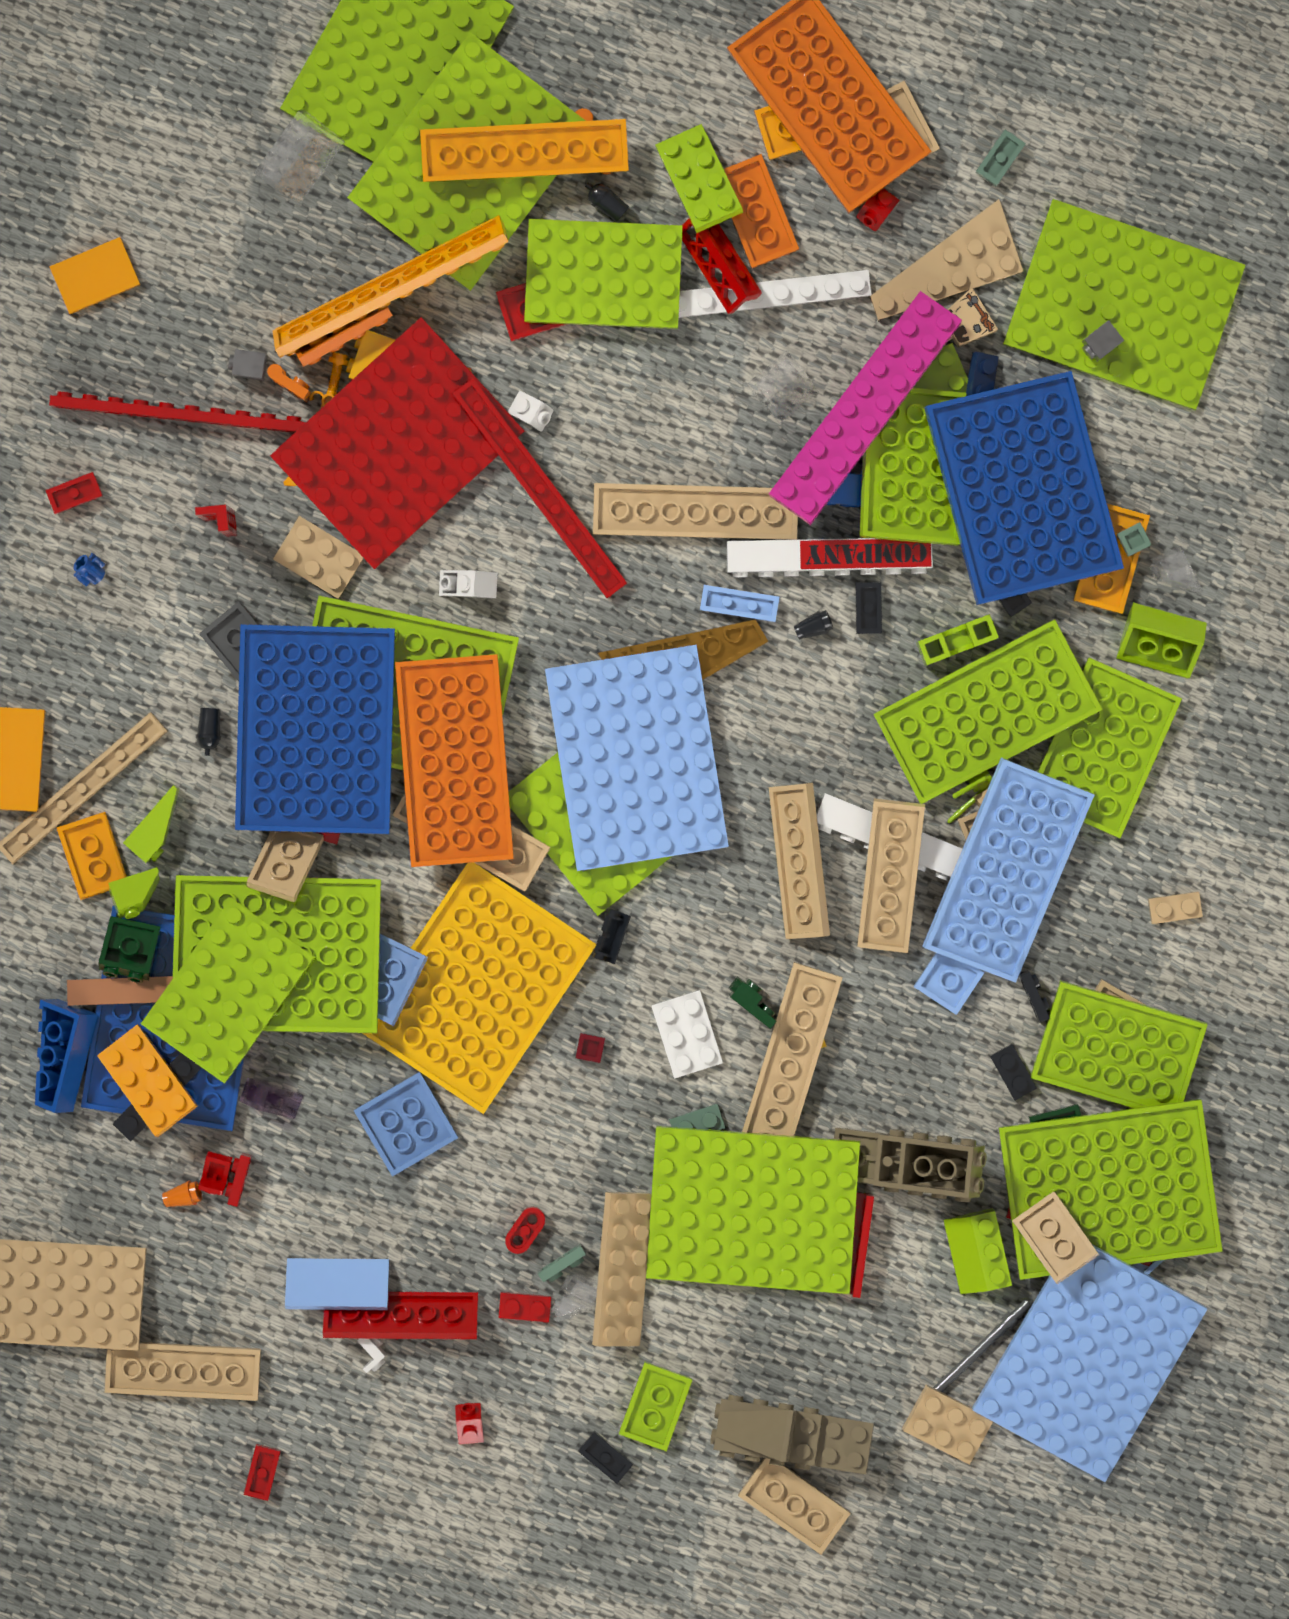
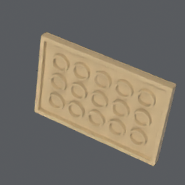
[0,1239,147,1351]

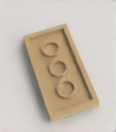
[738,1458,851,1555]

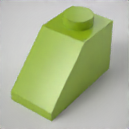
[108,867,160,919]

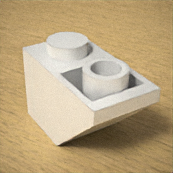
[439,570,498,598]

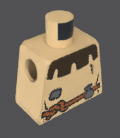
[947,288,998,348]

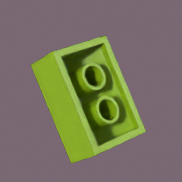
[1116,602,1207,679]
[943,1208,1012,1294]

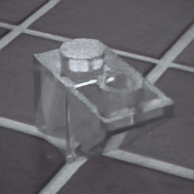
[551,1271,598,1322]

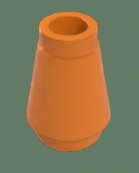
[162,1180,202,1207]

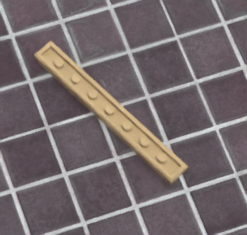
[0,712,168,865]

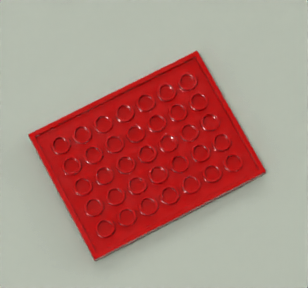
[270,317,525,569]

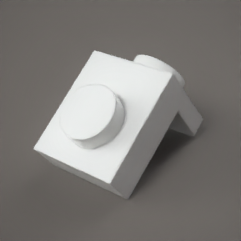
[508,390,553,432]
[357,1338,386,1373]

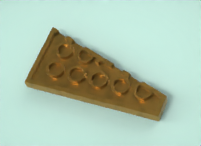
[598,619,768,680]

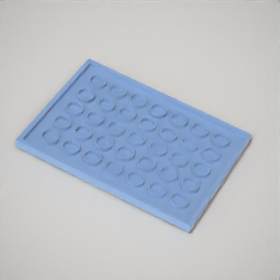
[545,645,729,871]
[972,1244,1207,1482]

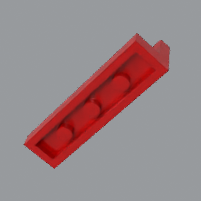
[682,219,762,314]
[195,504,237,537]
[850,1192,874,1298]

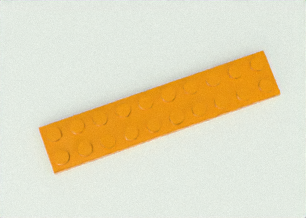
[272,215,509,358]

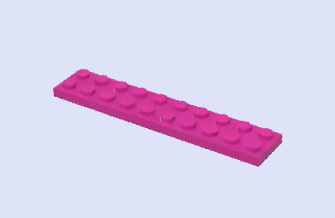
[769,291,962,525]

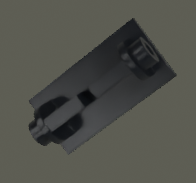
[592,909,631,964]

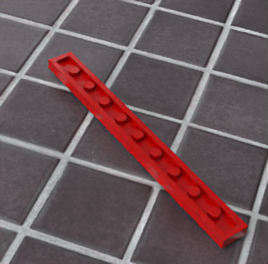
[452,378,627,598]
[49,391,306,433]

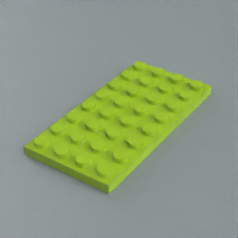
[873,619,1103,804]

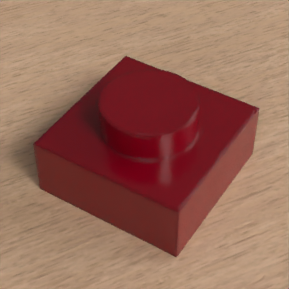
[575,1033,605,1063]

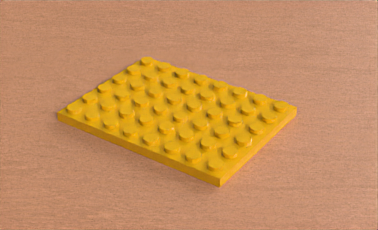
[362,862,596,1114]

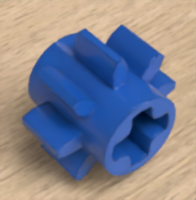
[73,553,105,586]

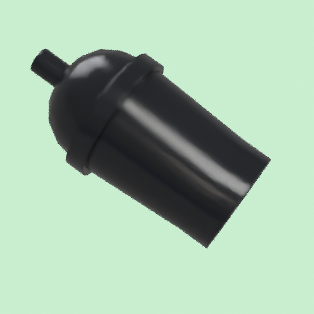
[585,183,629,222]
[196,708,221,756]

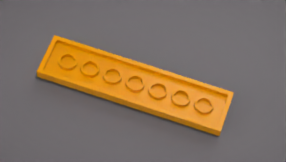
[420,119,629,182]

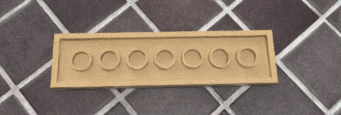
[593,483,798,540]
[742,962,843,1136]

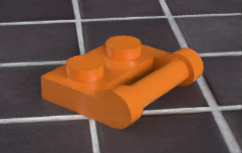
[267,364,312,403]

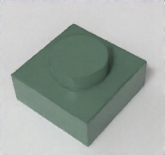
[1116,522,1152,557]

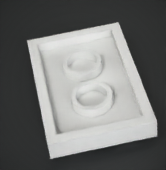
[651,990,723,1079]

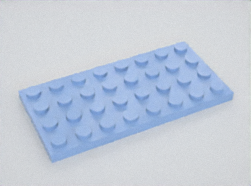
[922,758,1094,983]

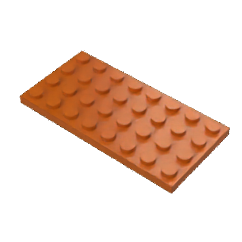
[727,0,932,214]
[395,654,514,867]

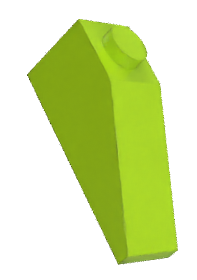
[123,785,179,863]

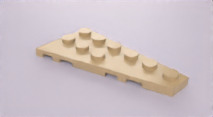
[870,199,1023,321]

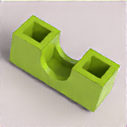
[916,614,999,666]

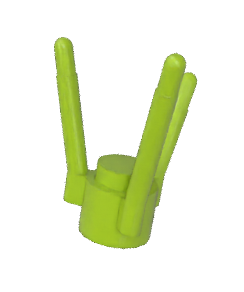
[947,771,992,824]

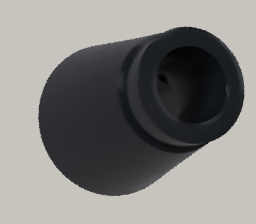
[794,610,834,640]

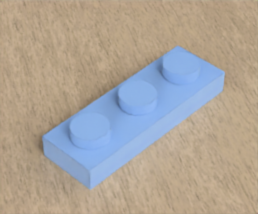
[700,585,779,622]

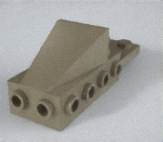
[834,1127,987,1202]
[710,1395,875,1475]

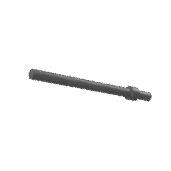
[933,1299,1031,1392]

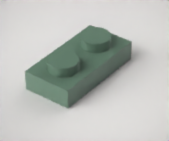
[975,129,1026,187]
[669,1103,725,1130]
[538,1243,586,1283]

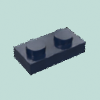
[966,352,999,396]

